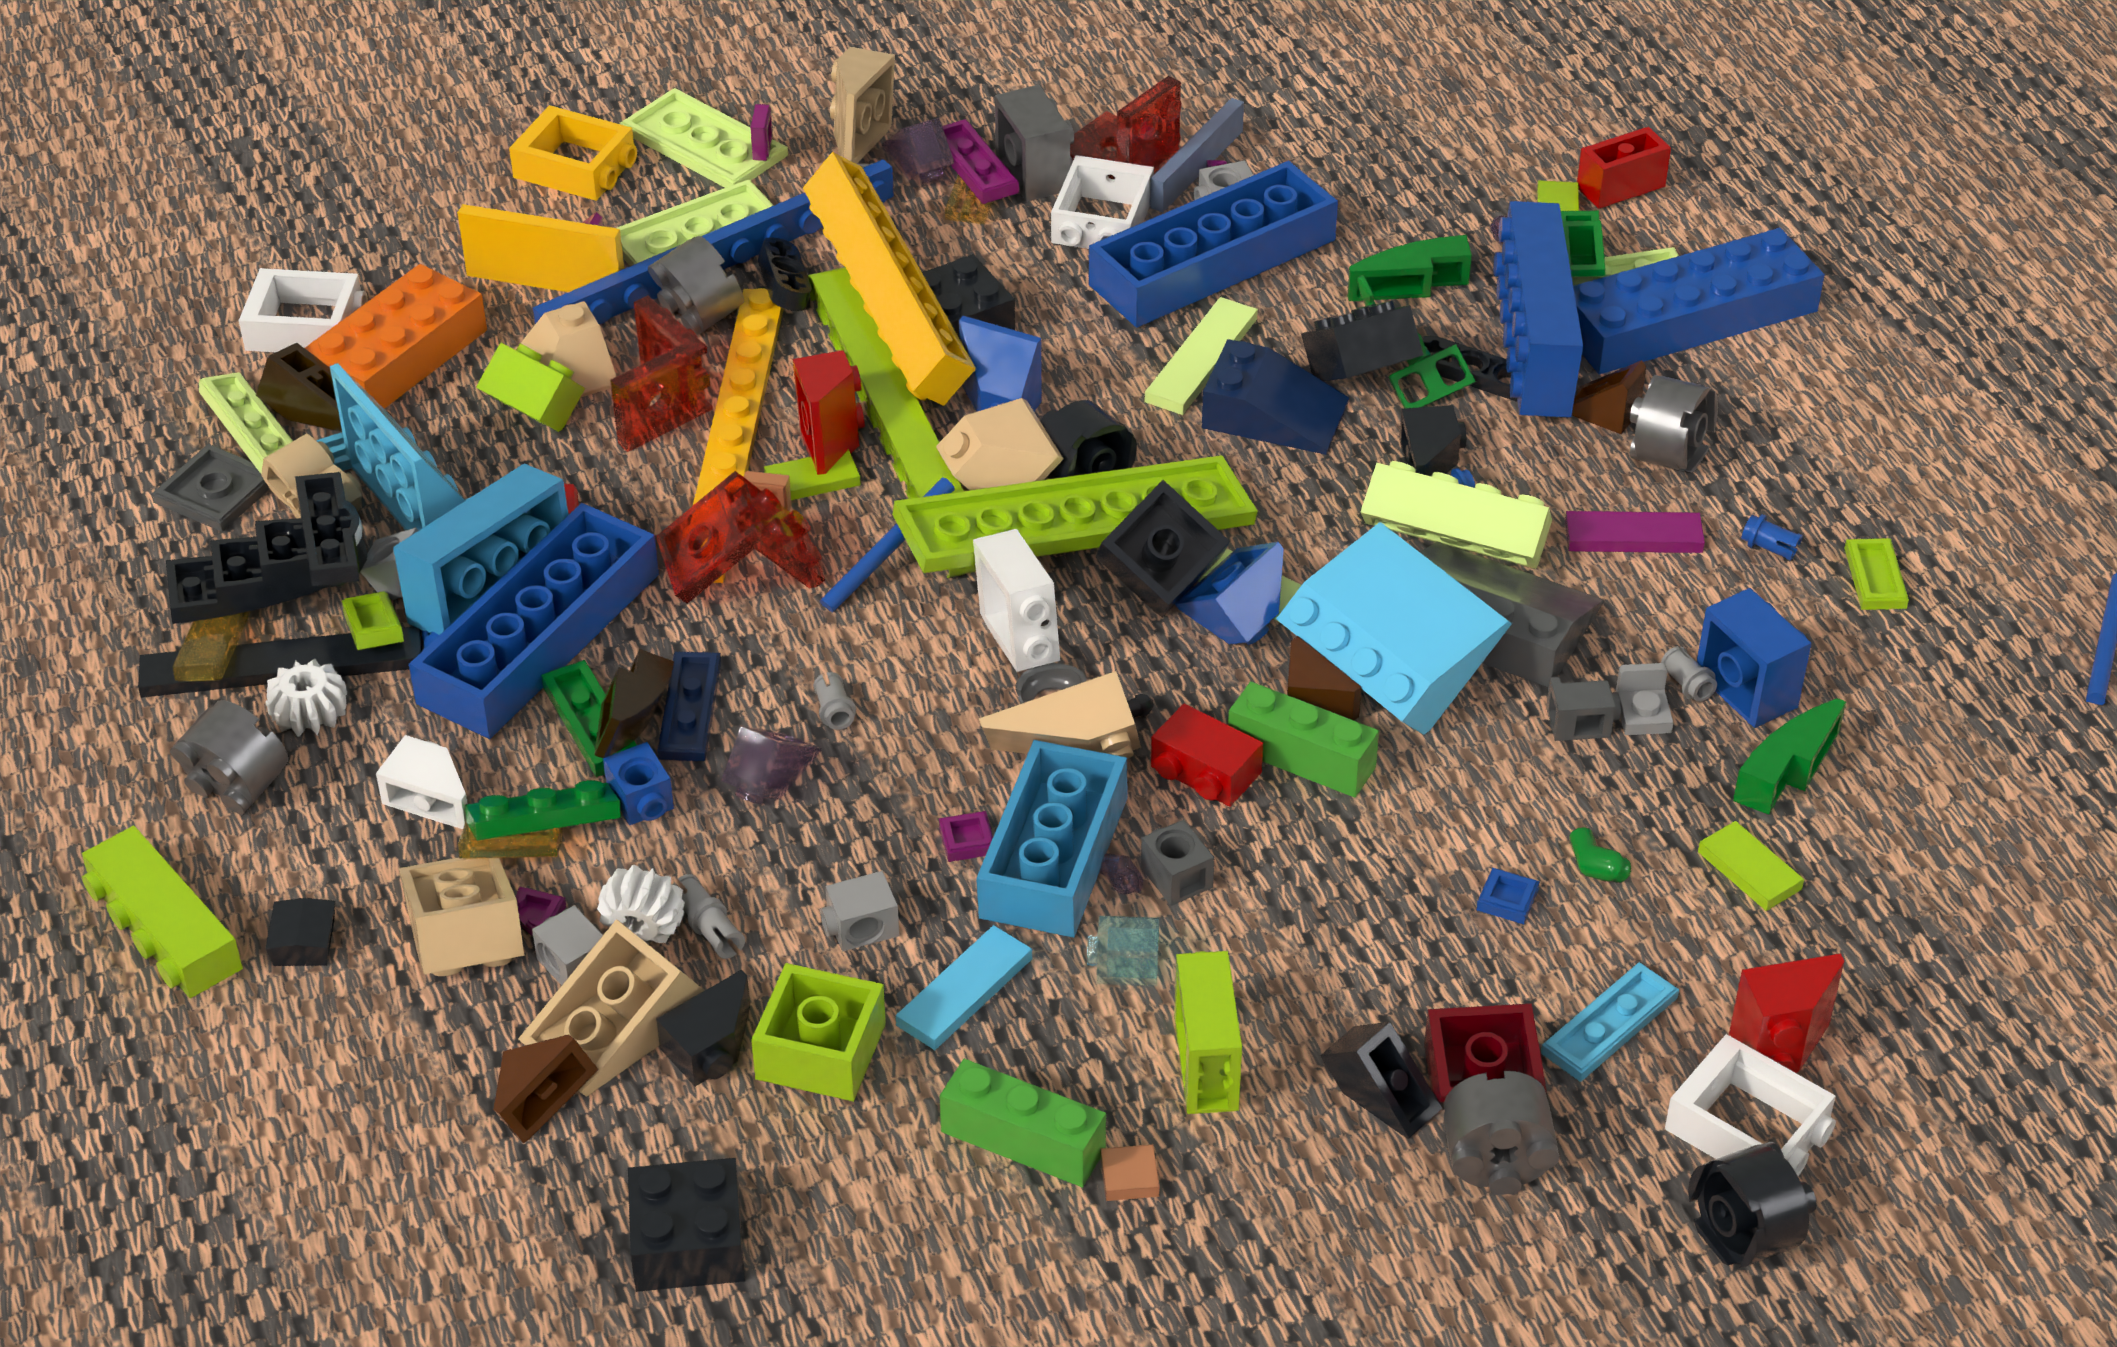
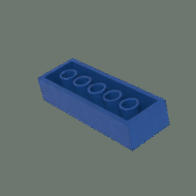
[1089,160,1338,328]
[1493,201,1583,417]
[1573,228,1825,375]
[409,503,659,739]

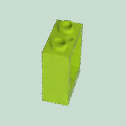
[1174,951,1242,1114]

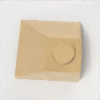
[515,301,619,398]
[936,398,1064,490]

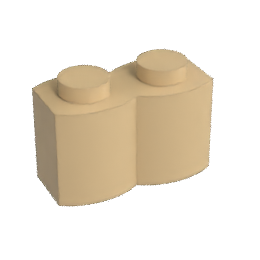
[261,433,362,518]

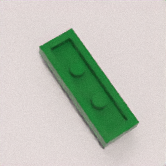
[541,660,637,778]
[465,780,621,841]

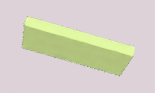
[620,88,788,188]
[617,179,774,266]

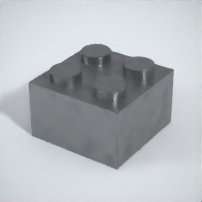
[995,84,1074,202]

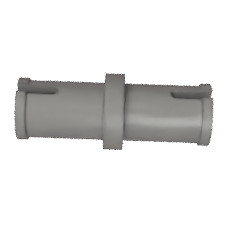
[672,874,745,959]

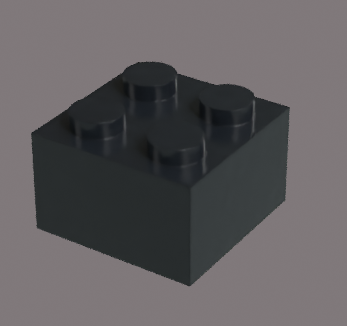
[922,254,1015,339]
[1301,300,1423,381]
[1096,480,1230,618]
[628,1158,745,1292]

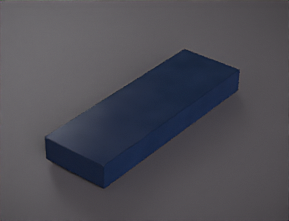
[657,652,721,761]

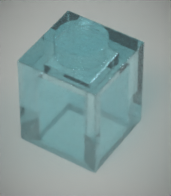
[1087,916,1159,986]

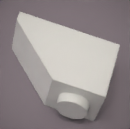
[376,735,469,831]

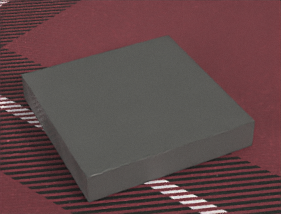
[151,444,270,532]

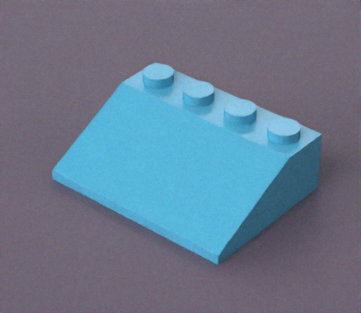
[330,363,469,531]
[1276,522,1512,735]

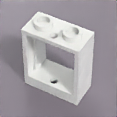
[1051,155,1154,249]
[239,268,368,352]
[973,529,1060,672]
[1665,1034,1836,1176]

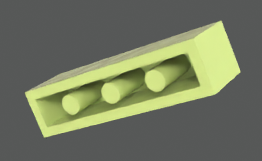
[1361,461,1552,569]

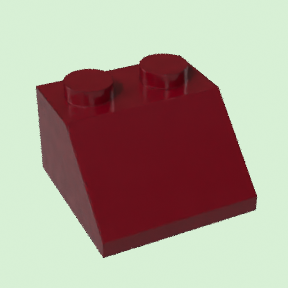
[1424,1003,1547,1102]

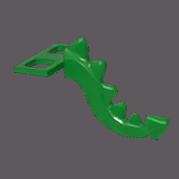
[1357,275,1476,408]

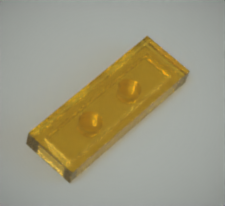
[172,611,251,681]

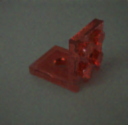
[1070,76,1182,179]
[610,295,713,452]
[656,471,826,604]

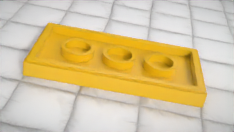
[457,204,624,292]

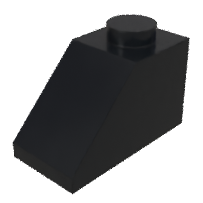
[1399,405,1467,477]
[656,970,750,1087]
[1320,1022,1442,1139]

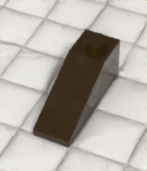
[256,343,392,432]

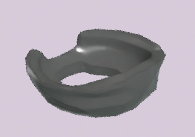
[1015,663,1087,704]

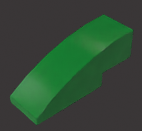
[1561,210,1606,277]
[1347,235,1472,301]
[1733,698,1846,815]

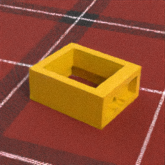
[509,105,637,201]

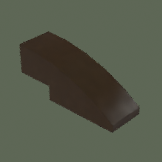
[594,649,675,758]

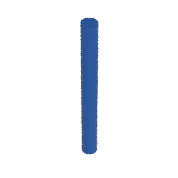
[820,477,955,613]
[2086,573,2117,705]

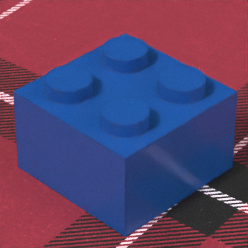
[1697,588,1811,728]

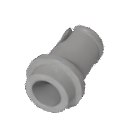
[1661,646,1717,702]
[813,672,856,730]

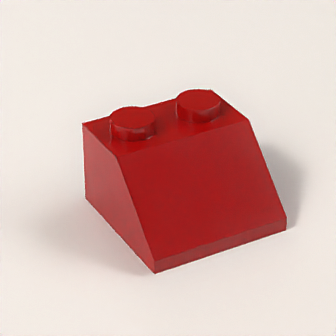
[792,350,865,475]
[1729,953,1845,1073]

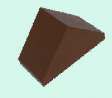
[1571,360,1646,435]
[1287,636,1362,721]
[493,1034,599,1143]

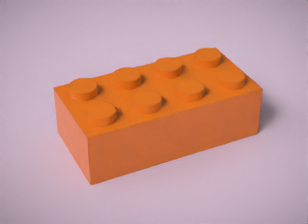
[305,264,487,409]

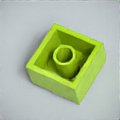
[751,963,886,1102]

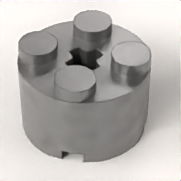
[648,236,744,337]
[1630,375,1718,472]
[170,700,288,815]
[1444,1071,1559,1195]

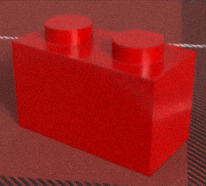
[1577,126,1671,209]
[1151,703,1263,807]

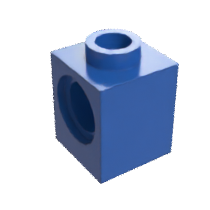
[603,742,674,825]

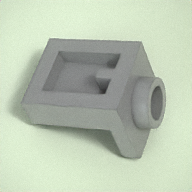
[1616,663,1673,735]

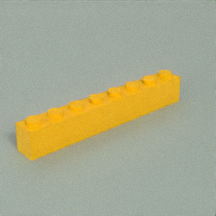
[803,152,976,406]

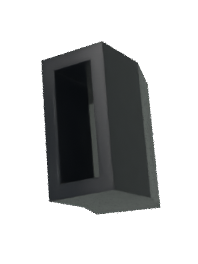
[265,898,336,966]

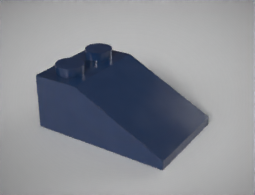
[1202,339,1349,455]

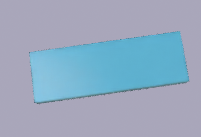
[895,925,1032,1050]
[1541,962,1679,1082]

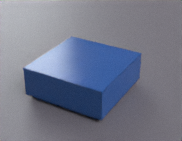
[1476,867,1540,924]

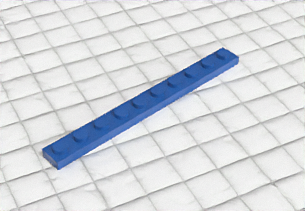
[533,159,894,324]

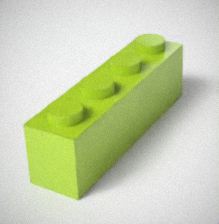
[81,825,243,999]

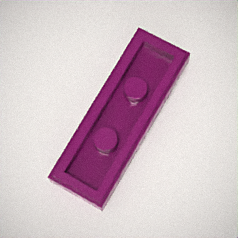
[930,119,1019,204]
[1565,511,1705,553]

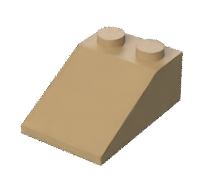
[830,47,895,164]
[979,671,1141,759]
[399,851,525,976]
[518,919,705,1097]

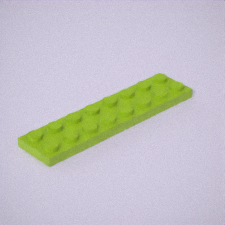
[892,455,1258,573]

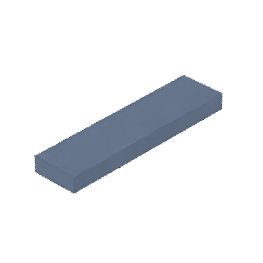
[1150,98,1244,212]

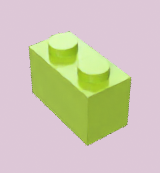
[476,342,585,432]

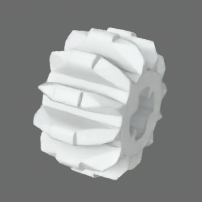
[266,659,347,737]
[597,865,685,945]

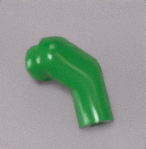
[1569,827,1631,883]

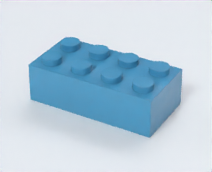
[393,463,569,635]
[976,740,1128,938]

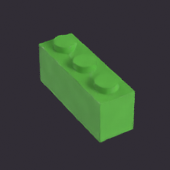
[1228,681,1379,798]
[940,1058,1106,1188]

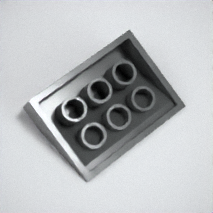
[1420,541,1604,687]

